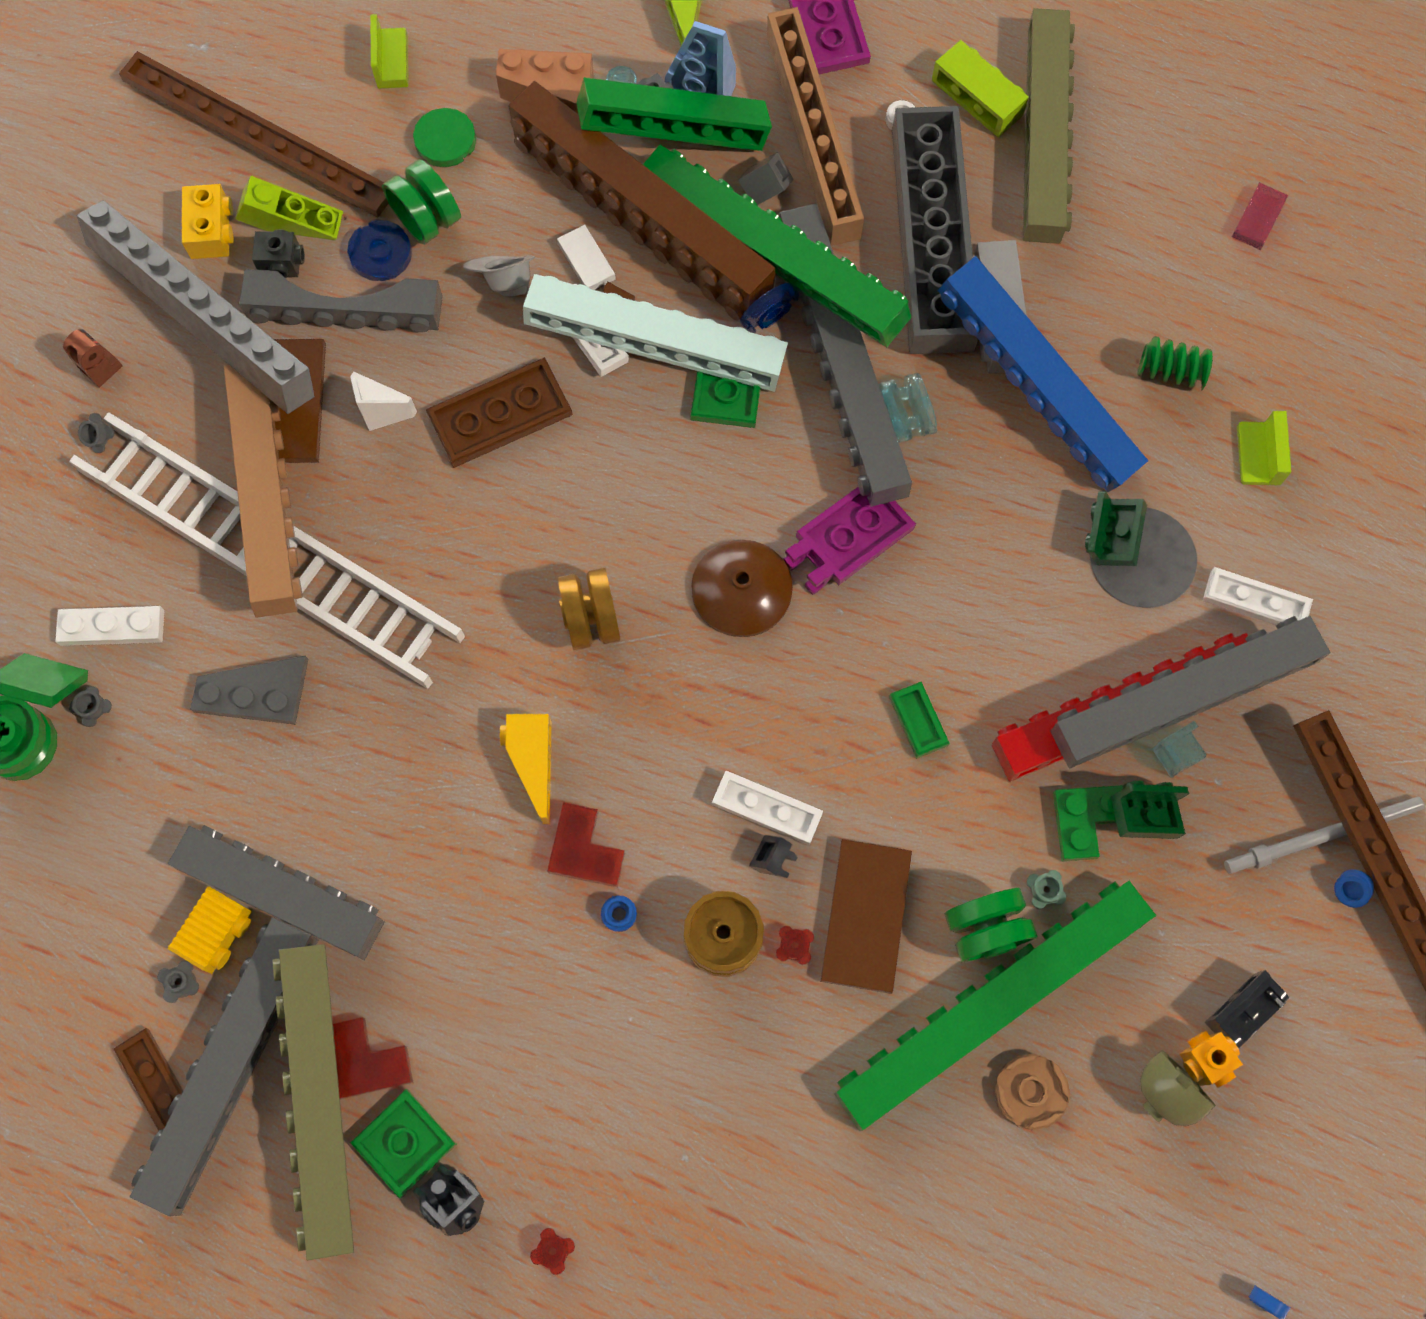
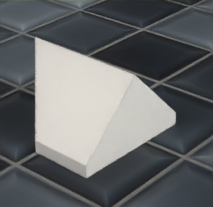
[350,371,417,431]

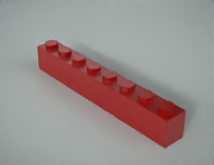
[991,633,1248,782]

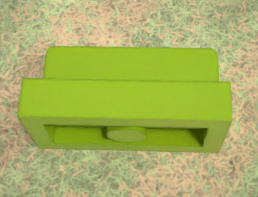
[370,14,408,89]
[1237,411,1291,485]

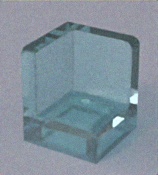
[1152,721,1206,778]

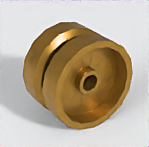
[558,567,621,651]
[684,891,764,977]

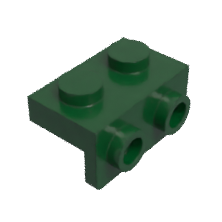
[1085,491,1147,566]
[1110,781,1189,839]

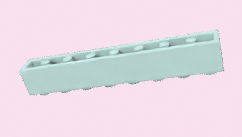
[523,274,788,392]

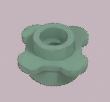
[1026,870,1067,909]

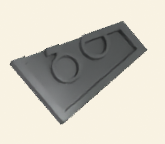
[190,656,309,725]

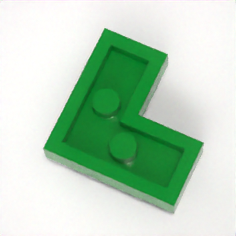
[1053,785,1123,862]

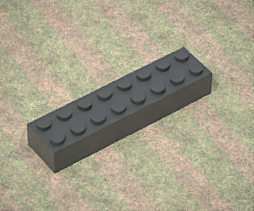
[892,106,978,354]

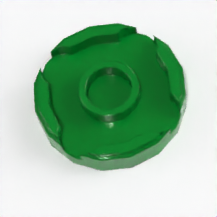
[413,108,477,168]

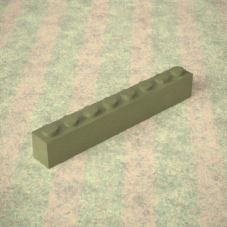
[1023,8,1075,244]
[273,944,354,1261]

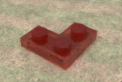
[547,802,625,888]
[333,1017,413,1100]

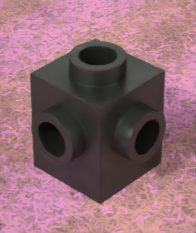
[252,230,305,278]

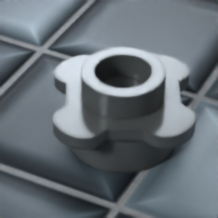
[78,413,114,453]
[69,686,112,727]
[157,961,199,1003]

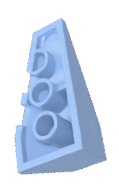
[665,21,736,96]

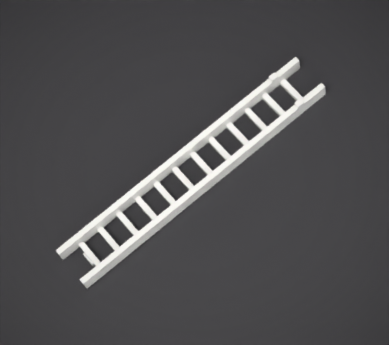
[69,412,465,689]

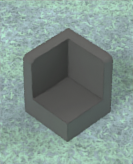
[738,152,794,205]

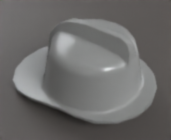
[463,255,535,297]

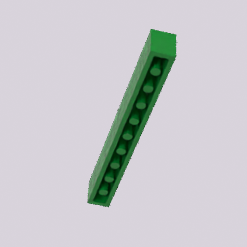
[643,144,912,348]
[834,880,1156,1131]

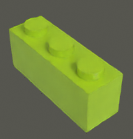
[931,40,1029,138]

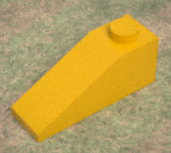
[500,714,552,824]

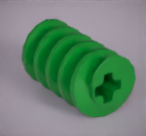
[1137,336,1213,391]

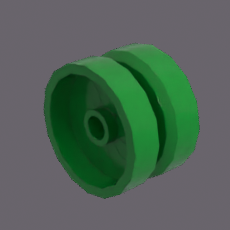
[382,159,461,245]
[0,695,57,781]
[944,888,1038,963]

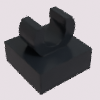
[749,835,798,878]

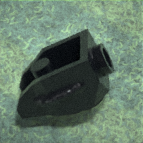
[413,1165,485,1236]

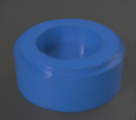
[1334,869,1374,908]
[1249,1285,1291,1319]

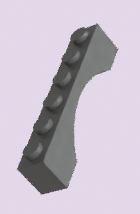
[239,269,443,332]

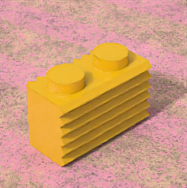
[168,886,252,974]

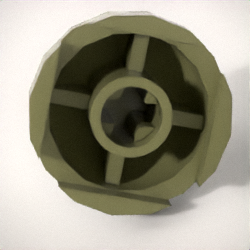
[1140,1050,1216,1127]

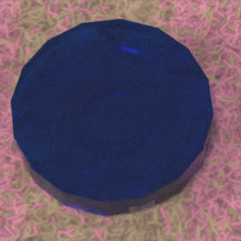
[347,220,412,281]
[740,283,799,333]

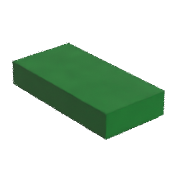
[889,681,950,759]

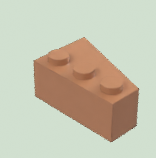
[496,49,594,115]

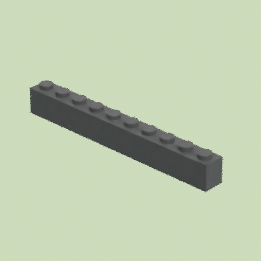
[76,200,315,414]
[780,203,912,507]

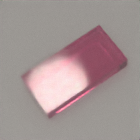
[1232,182,1288,250]

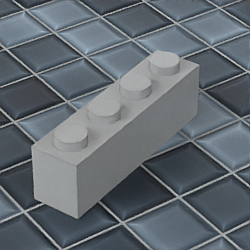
[973,240,1027,374]

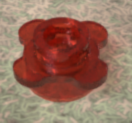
[776,926,814,965]
[530,1228,575,1275]

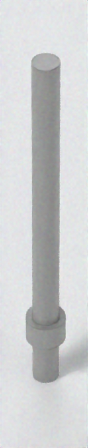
[1224,796,1425,874]

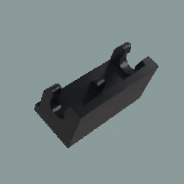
[1205,970,1289,1049]

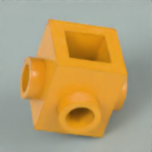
[1179,1031,1243,1088]

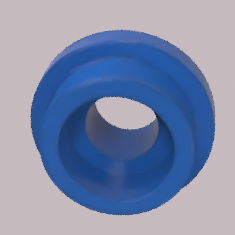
[601,895,637,932]

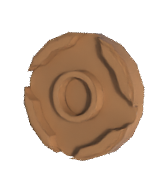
[994,1054,1070,1130]

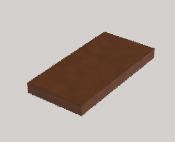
[272,339,326,463]
[426,357,573,468]
[820,839,912,994]

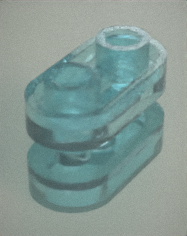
[879,373,937,443]

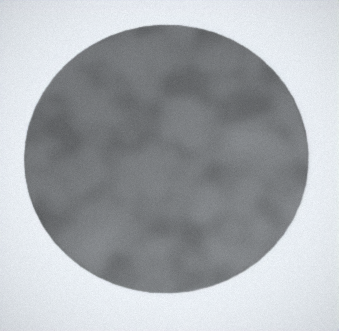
[1090,508,1197,608]

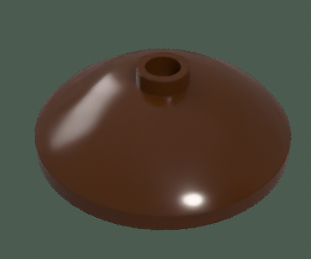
[691,540,793,637]

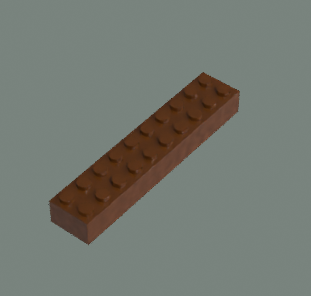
[508,81,775,326]

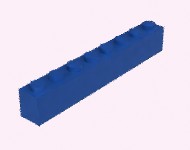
[937,256,1149,493]

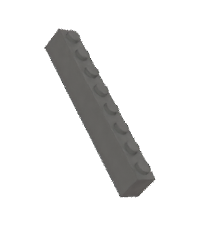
[1050,616,1331,769]
[130,918,319,1216]

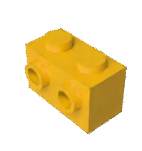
[182,184,234,259]

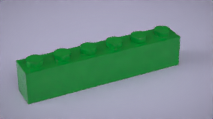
[577,77,772,151]

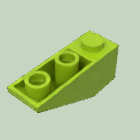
[235,176,343,240]

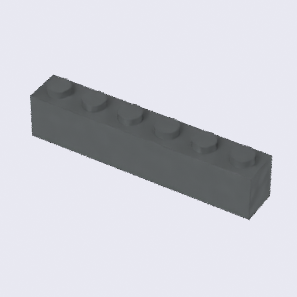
[168,825,385,961]

